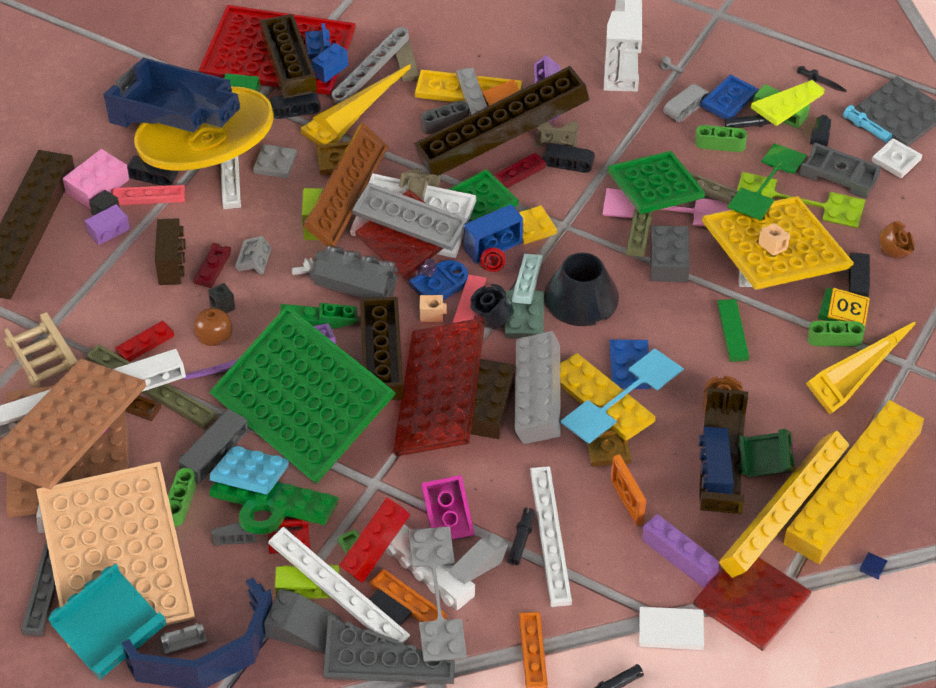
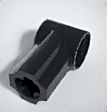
[810,115,831,147]

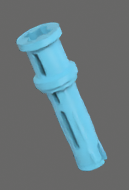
[842,105,892,143]

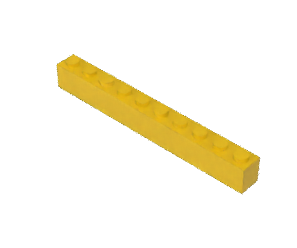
[718,430,850,578]

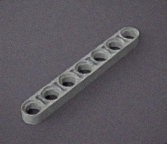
[331,27,409,105]

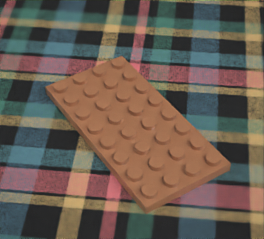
[0,358,146,490]

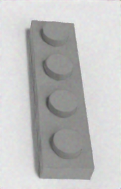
[456,68,487,115]

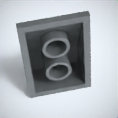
[264,589,341,654]

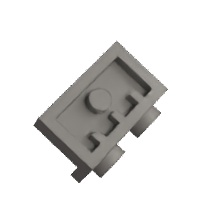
[235,236,271,275]

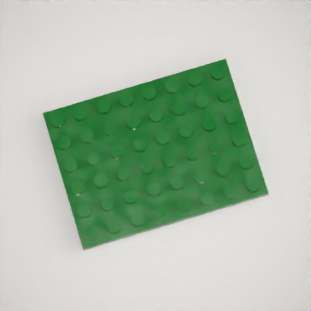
[209,305,396,484]

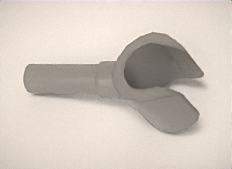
[661,57,684,73]

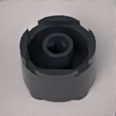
[470,284,514,330]

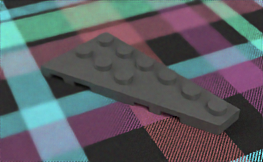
[323,615,455,684]

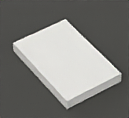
[639,607,704,650]

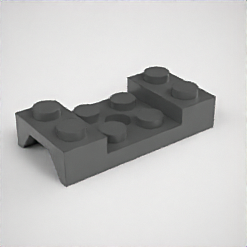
[800,143,882,199]

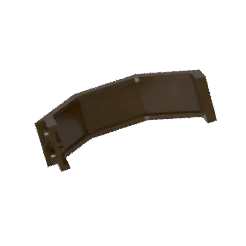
[699,388,748,514]

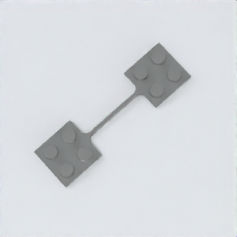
[408,527,467,662]

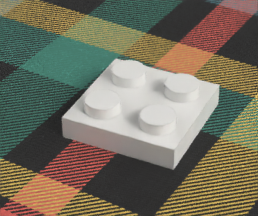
[872,138,922,178]

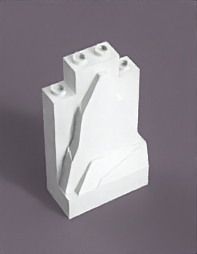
[604,0,642,92]

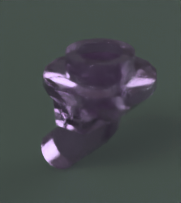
[415,258,437,277]

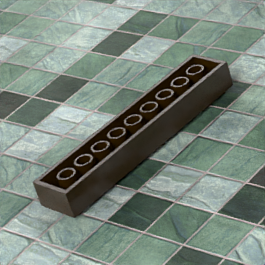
[414,66,590,176]
[0,150,75,300]

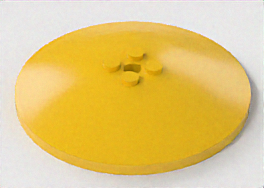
[134,86,274,171]

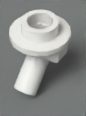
[292,258,316,275]

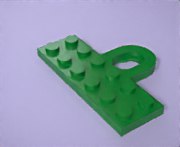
[209,482,339,534]

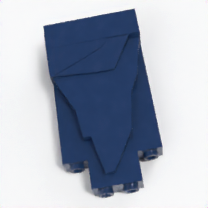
[103,57,240,133]

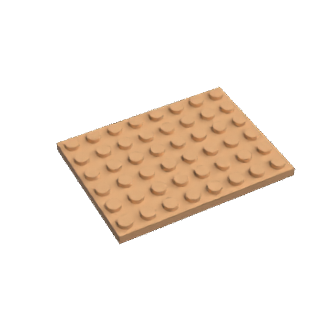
[36,462,195,649]

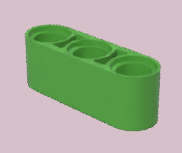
[695,125,747,152]
[807,321,865,347]
[168,468,196,527]

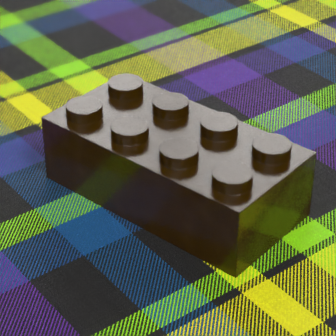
[461,358,516,439]

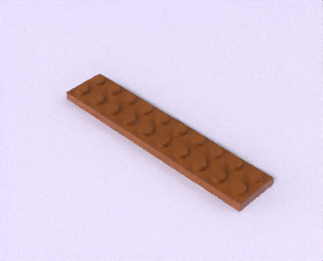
[303,123,389,247]

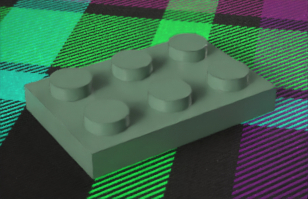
[505,290,544,338]

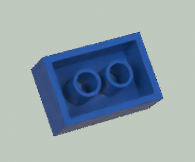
[464,204,523,264]

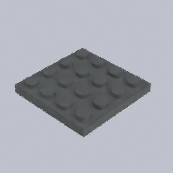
[854,76,936,147]

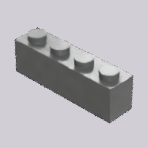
[178,409,249,484]

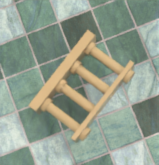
[4,312,78,388]

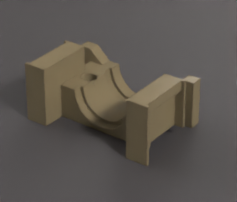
[536,121,578,147]
[399,168,441,199]

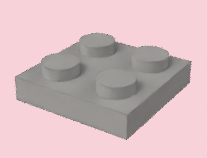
[253,144,297,179]

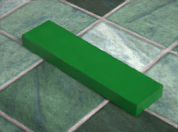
[717,299,749,362]

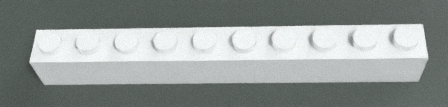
[0,349,186,438]

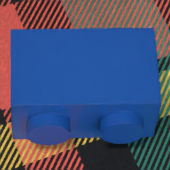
[311,43,348,83]

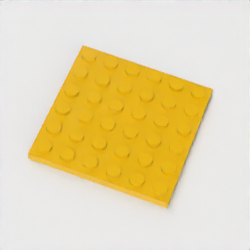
[702,196,854,290]

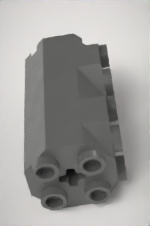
[310,246,398,298]

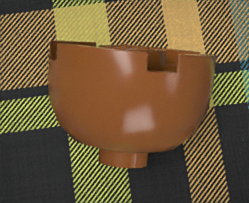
[879,221,915,259]
[194,308,232,346]

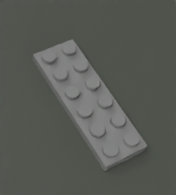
[352,183,468,251]

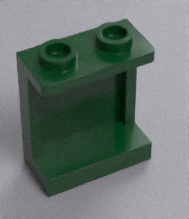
[737,429,795,478]

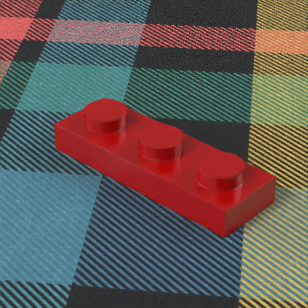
[115,320,174,362]

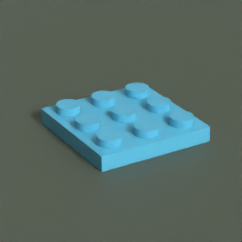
[210,446,289,495]

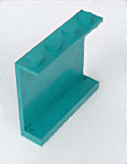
[48,563,167,680]

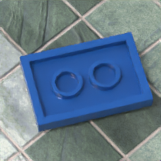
[700,74,759,119]
[609,340,651,389]

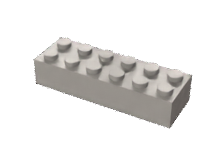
[515,331,561,444]

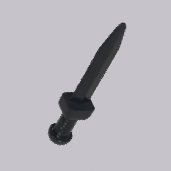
[797,66,847,92]

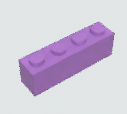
[642,514,720,589]

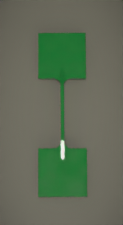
[727,143,807,220]

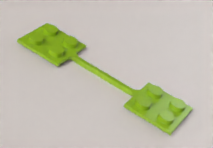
[737,172,866,229]

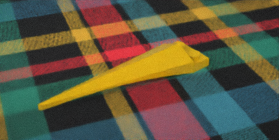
[301,64,411,145]
[806,322,916,415]

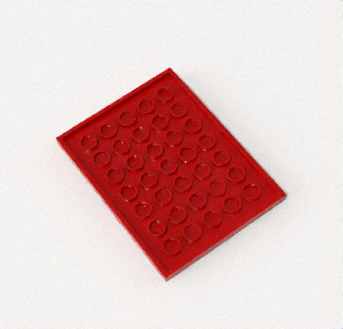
[198,5,356,95]

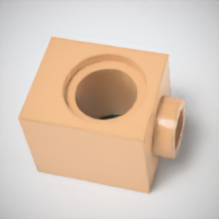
[758,223,790,256]
[420,295,447,322]

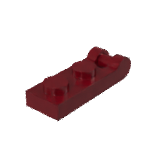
[193,242,231,288]

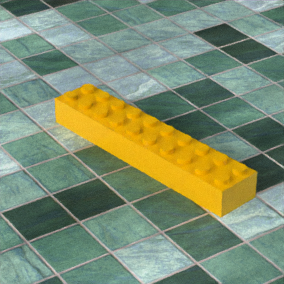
[784,400,924,564]

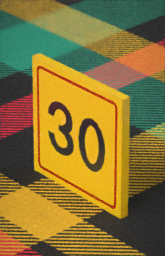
[828,288,870,326]

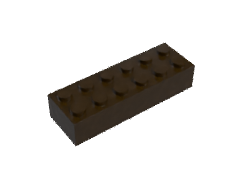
[260,14,317,99]
[360,297,404,400]

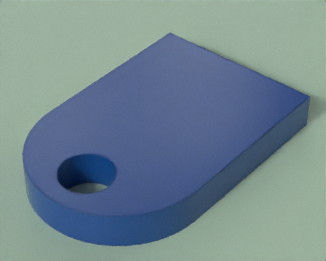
[409,260,468,300]

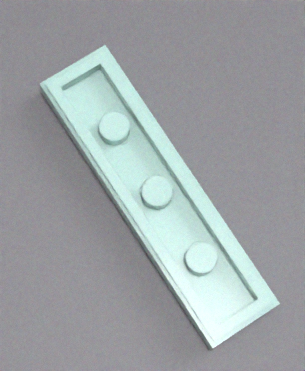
[512,254,542,304]

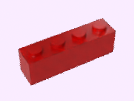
[339,497,410,583]

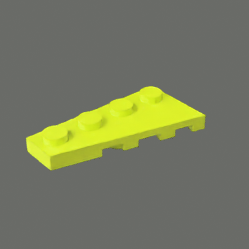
[751,80,825,126]

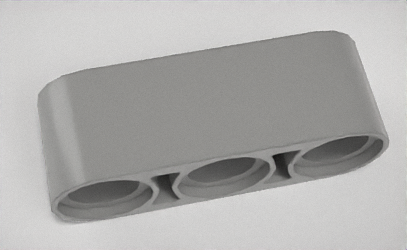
[663,84,709,122]

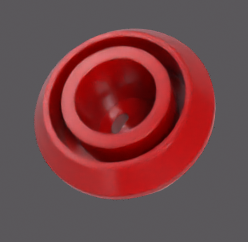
[480,247,506,272]

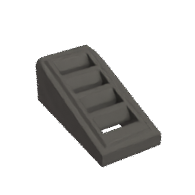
[211,522,257,545]

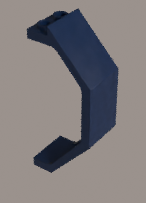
[122,577,273,688]

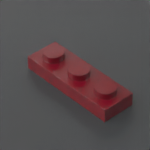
[493,153,546,188]

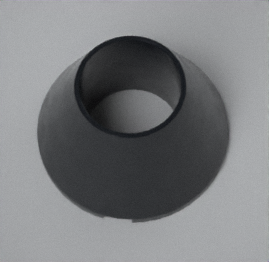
[544,252,619,326]

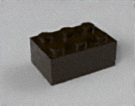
[155,218,186,285]

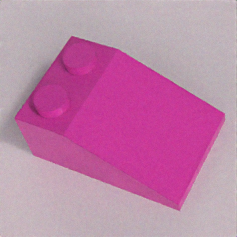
[421,475,475,540]

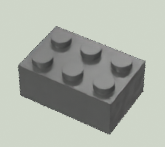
[650,225,690,282]

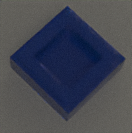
[859,552,888,580]

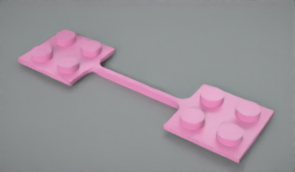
[603,188,731,227]

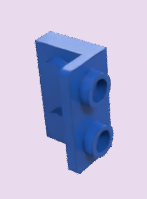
[305,23,331,59]

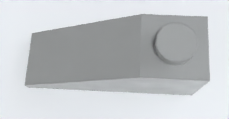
[448,533,508,584]

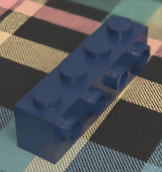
[698,427,734,494]

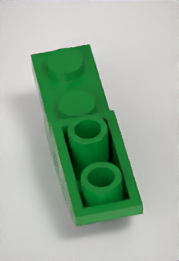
[280,303,358,329]

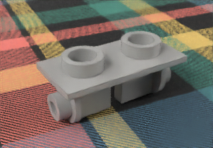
[160,623,207,655]

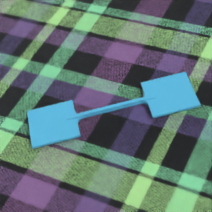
[560,349,684,444]

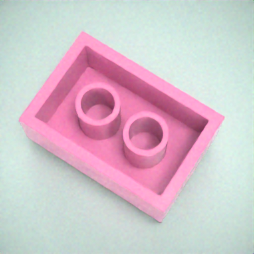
[63,149,129,209]

